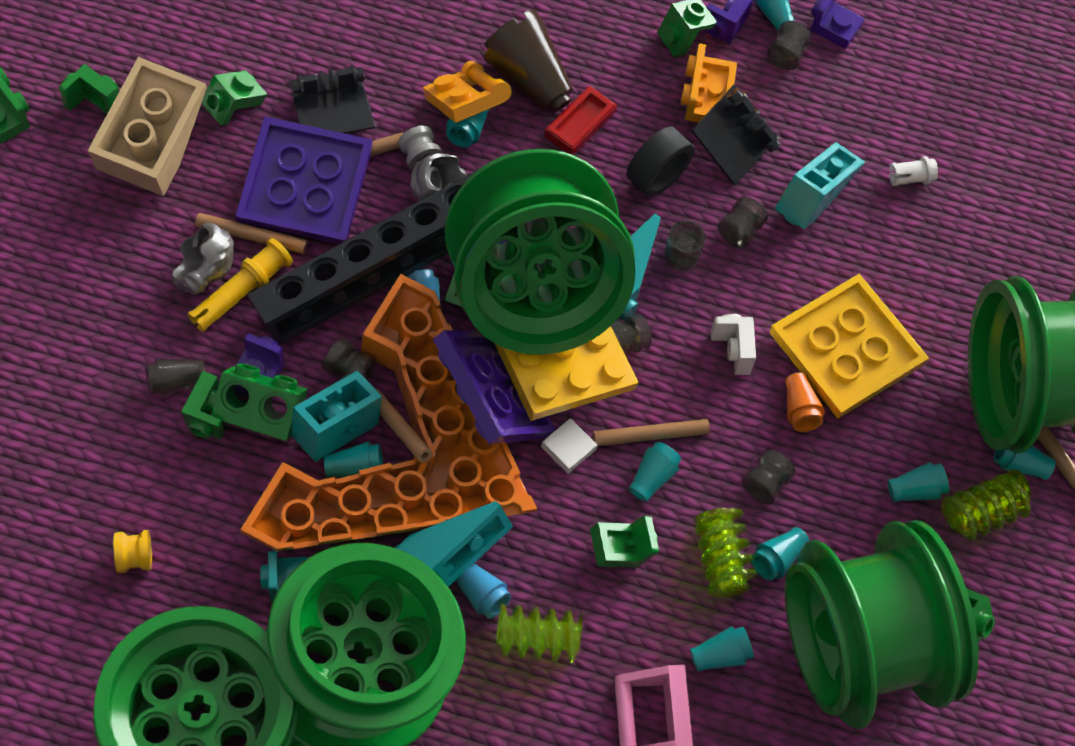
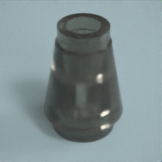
[145,359,205,397]

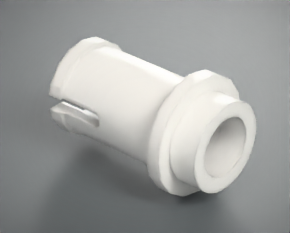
[889,156,938,186]

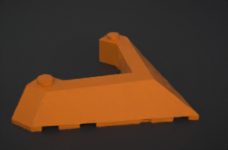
[240,274,537,552]

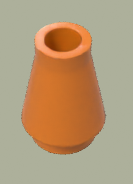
[785,373,825,432]

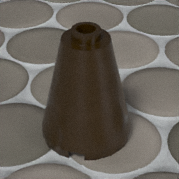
[480,10,573,113]

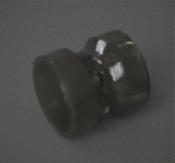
[767,20,812,70]
[718,196,768,248]
[664,220,706,271]
[611,313,652,356]
[322,338,377,380]
[741,449,796,505]

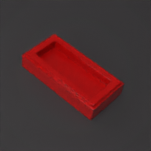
[544,85,617,155]

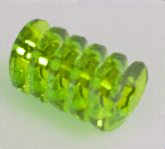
[941,469,1031,541]
[695,508,757,597]
[495,603,582,664]

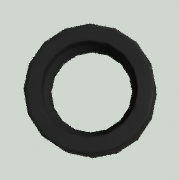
[626,126,695,197]

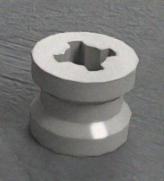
[398,126,442,170]

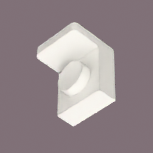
[710,314,756,375]

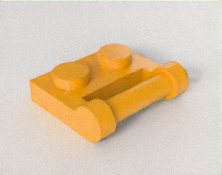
[423,61,511,123]

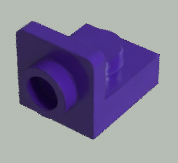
[703,0,754,44]
[811,0,865,49]
[235,333,284,396]

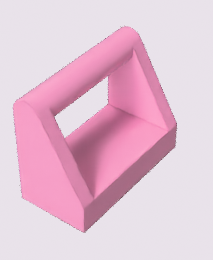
[614,665,693,746]

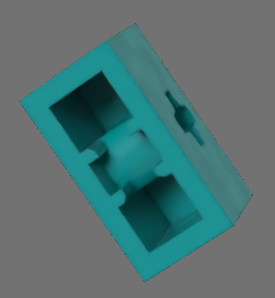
[291,371,382,462]

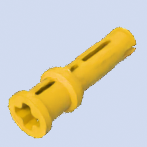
[187,238,293,332]

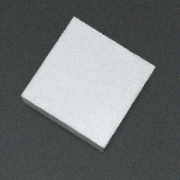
[541,418,597,474]

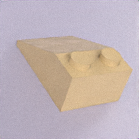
[88,57,207,196]

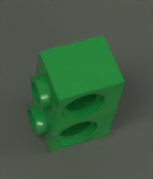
[211,363,308,441]

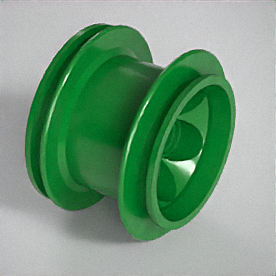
[445,149,636,354]
[968,276,1075,453]
[785,520,979,730]
[266,543,466,746]
[93,606,299,746]

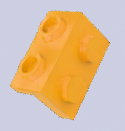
[680,44,737,122]

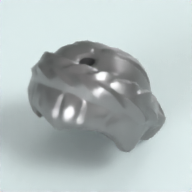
[410,153,469,202]
[171,223,234,295]

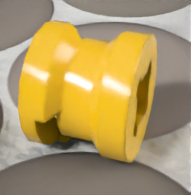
[113,530,152,573]

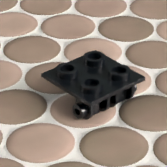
[289,65,375,134]
[691,84,781,185]

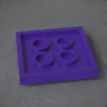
[235,116,373,245]
[433,330,556,444]

